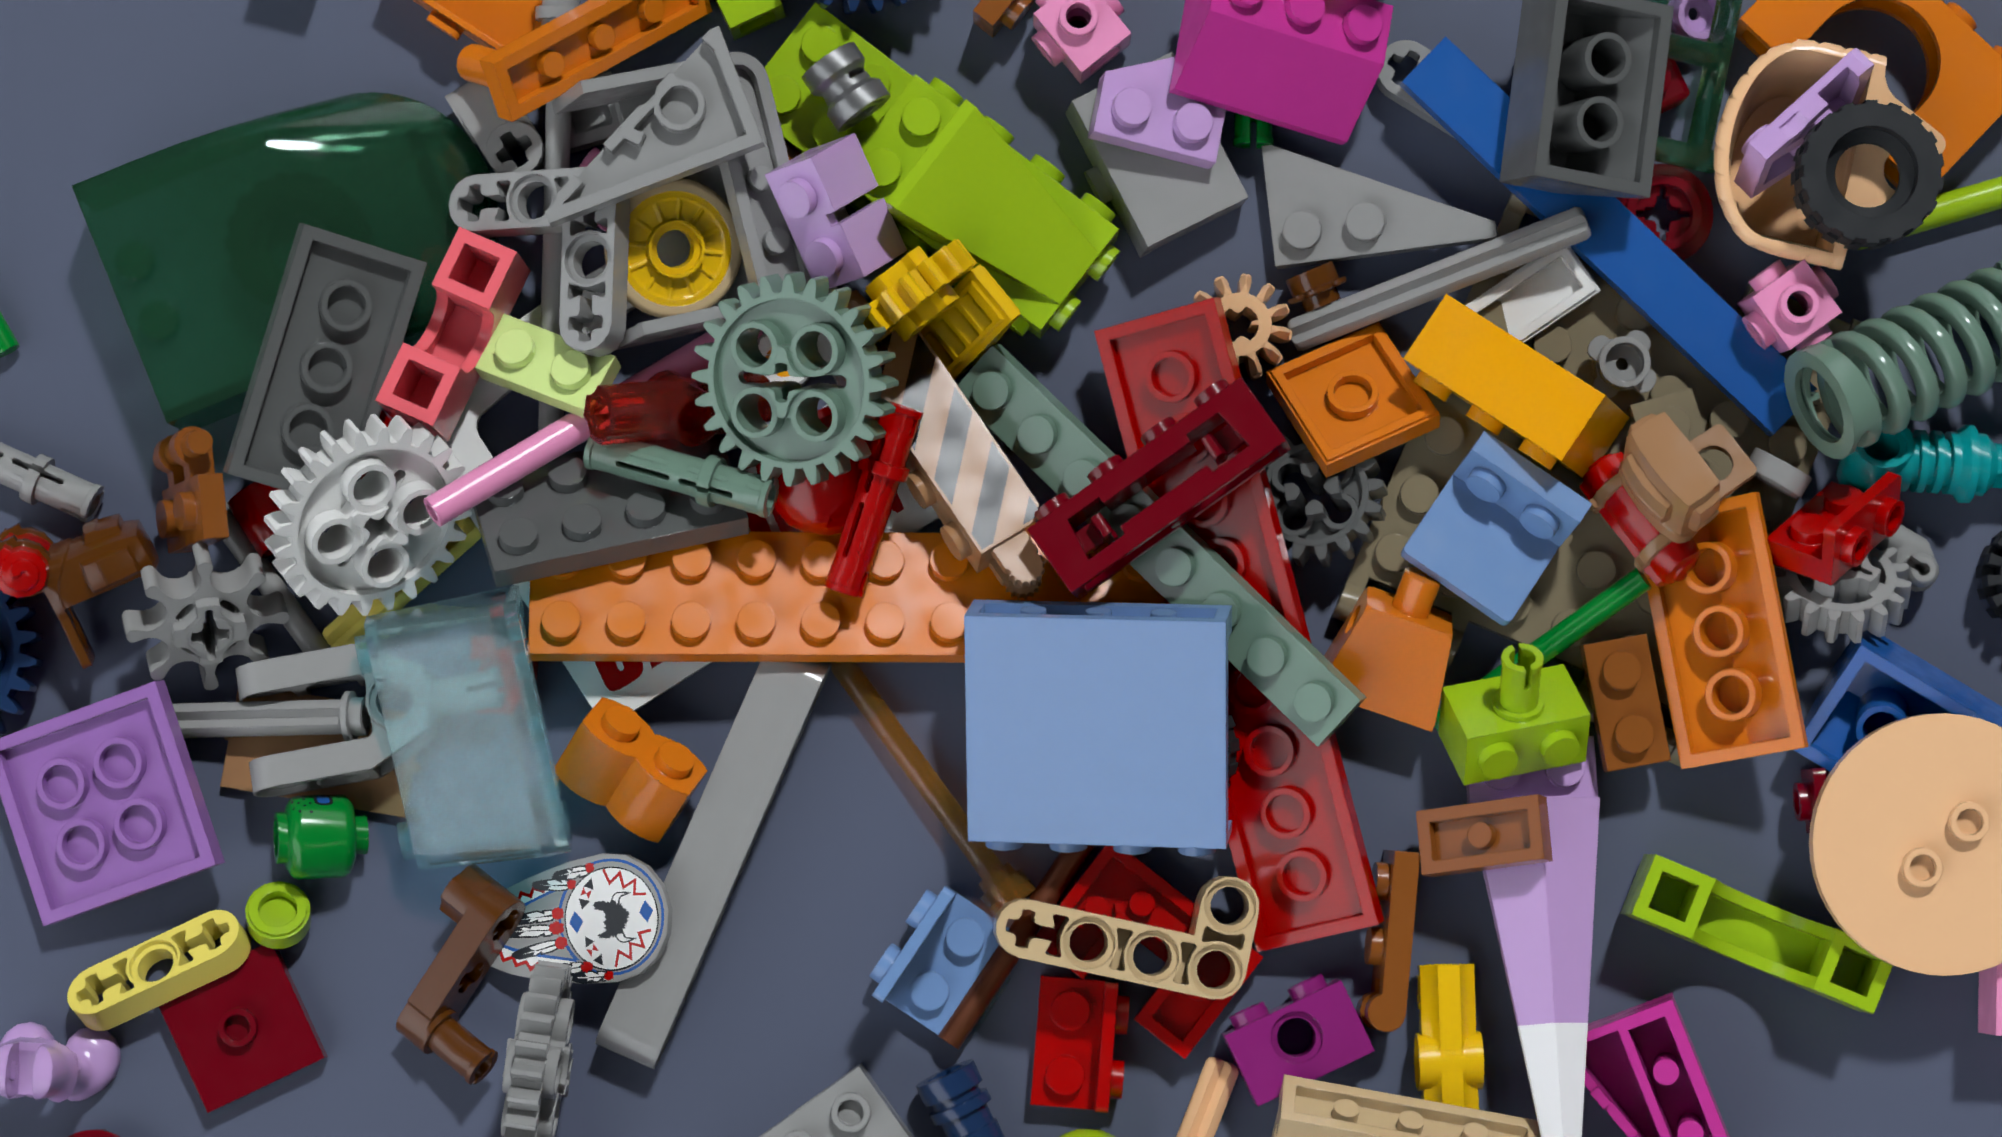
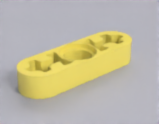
[67,910,251,1031]

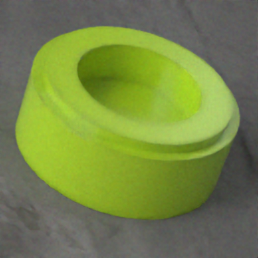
[245,881,311,949]

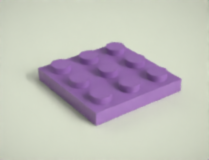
[0,680,225,926]

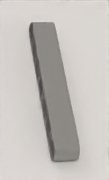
[595,662,832,1069]

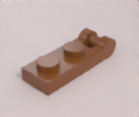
[1357,850,1420,1032]

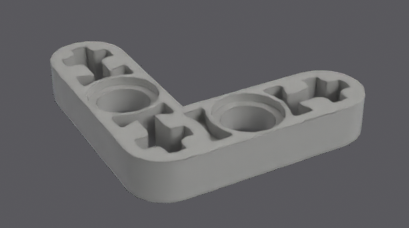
[448,167,630,357]

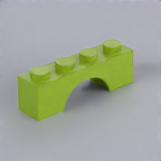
[1620,854,1893,1014]

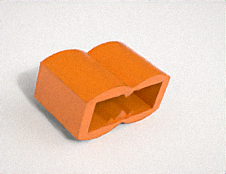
[553,697,708,843]

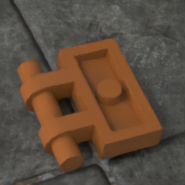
[152,426,229,554]

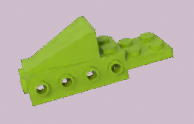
[764,2,1121,339]

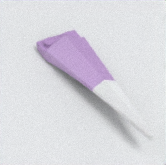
[1466,736,1600,1137]

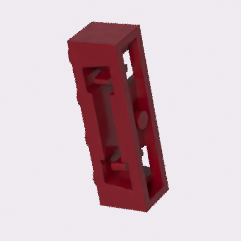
[1027,377,1291,600]

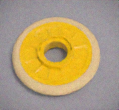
[604,178,742,318]

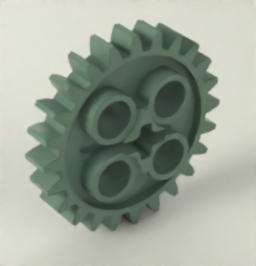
[692,271,899,487]

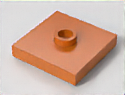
[1266,322,1440,478]

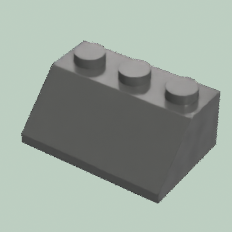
[1499,0,1674,199]

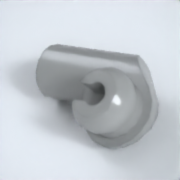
[1876,525,1939,592]

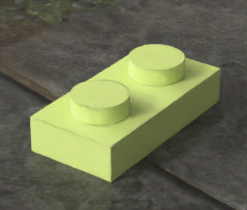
[475,314,621,421]

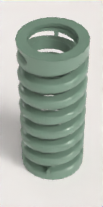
[1784,259,2002,459]

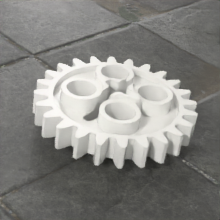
[264,414,472,616]

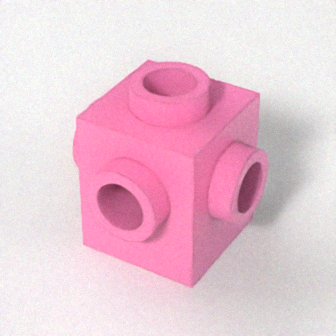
[1031,0,1131,84]
[1737,259,1842,353]

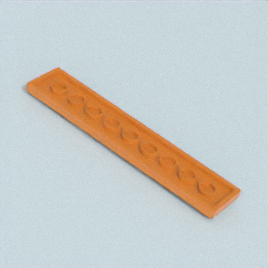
[528,532,1166,663]

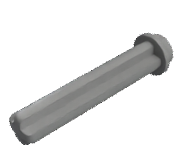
[173,691,371,741]

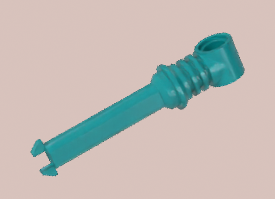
[1836,425,2002,503]

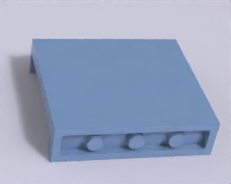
[964,599,1232,857]

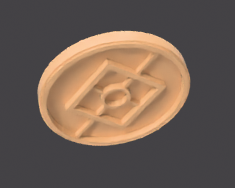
[1809,713,2002,976]

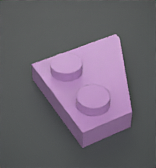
[1734,48,1874,198]

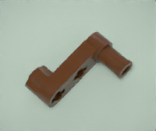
[396,864,525,1085]

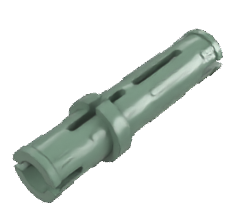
[583,428,779,518]

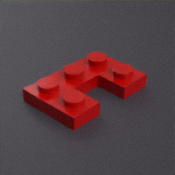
[1035,846,1264,1059]

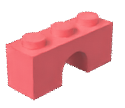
[375,227,531,442]

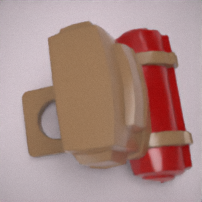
[1579,412,1757,587]

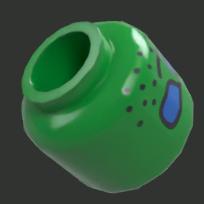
[273,794,369,879]

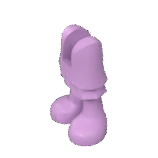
[0,1022,121,1103]

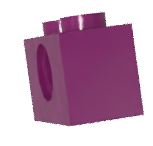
[1221,973,1375,1106]

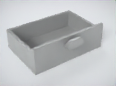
[1065,51,1248,258]

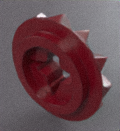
[1616,164,1714,261]

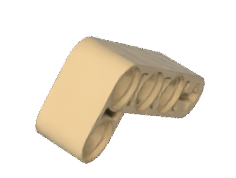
[993,876,1259,999]

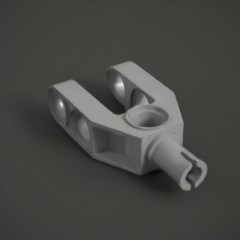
[235,644,498,797]

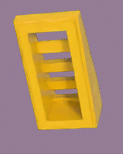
[921,264,1021,380]

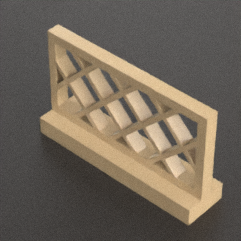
[1271,1074,1541,1137]

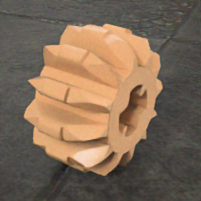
[1193,274,1292,381]

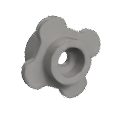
[1587,330,1657,398]

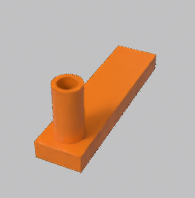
[457,0,712,122]

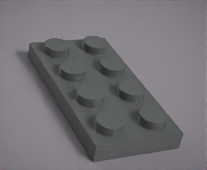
[223,223,427,490]
[473,425,749,588]

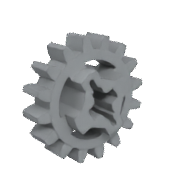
[1773,547,1912,644]

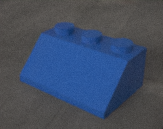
[1794,630,2002,772]

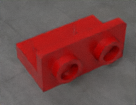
[1767,471,1905,586]
[1030,975,1130,1113]

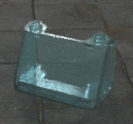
[354,585,573,870]

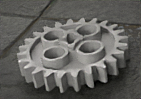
[501,960,575,1137]

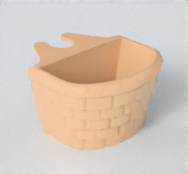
[1713,39,1946,271]

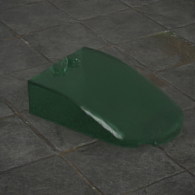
[72,92,500,430]

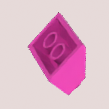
[1169,0,1394,145]

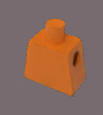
[1324,567,1453,732]

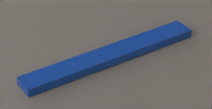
[1400,36,1817,437]

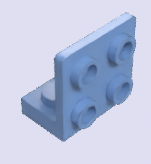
[1401,430,1592,626]
[869,885,1010,1035]

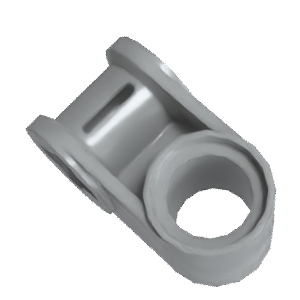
[445,82,545,188]

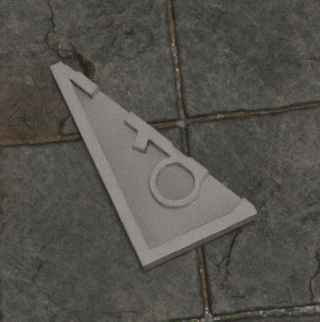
[544,26,765,228]
[1261,145,1498,269]

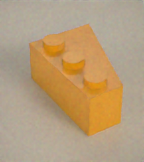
[1403,294,1630,479]

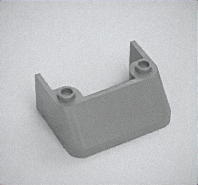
[552,52,811,351]

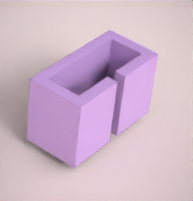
[765,133,907,289]

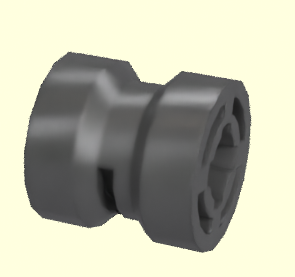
[802,42,891,132]

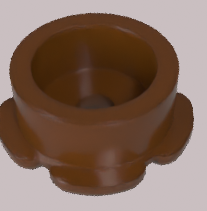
[1285,261,1347,313]

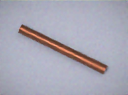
[937,845,1095,1050]

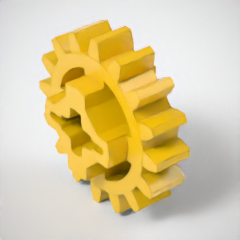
[863,239,977,344]

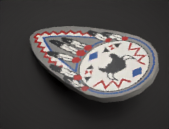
[491,853,673,984]

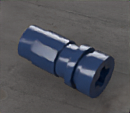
[916,1059,1005,1137]

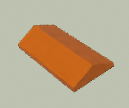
[1644,492,1809,769]

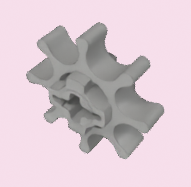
[122,542,289,690]

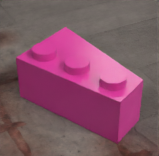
[1585,992,1730,1137]

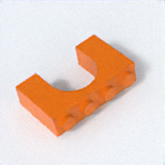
[1729,0,2002,188]

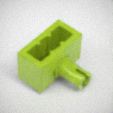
[1438,643,1591,785]

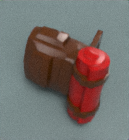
[0,513,160,669]

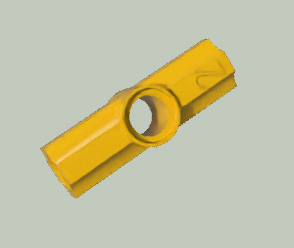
[1414,963,1484,1110]

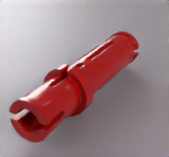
[824,401,924,598]

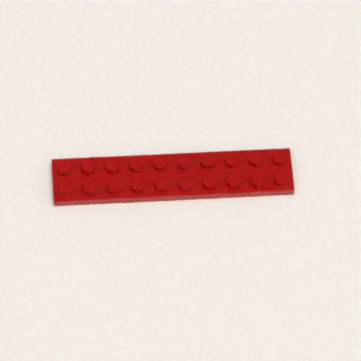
[1094,297,1384,952]

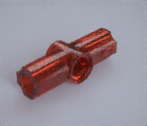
[583,370,772,447]

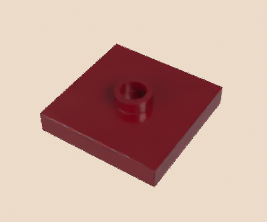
[159,945,328,1113]

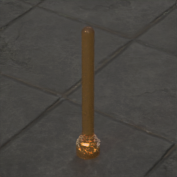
[831,662,1036,918]

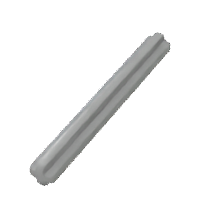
[1287,207,1591,351]

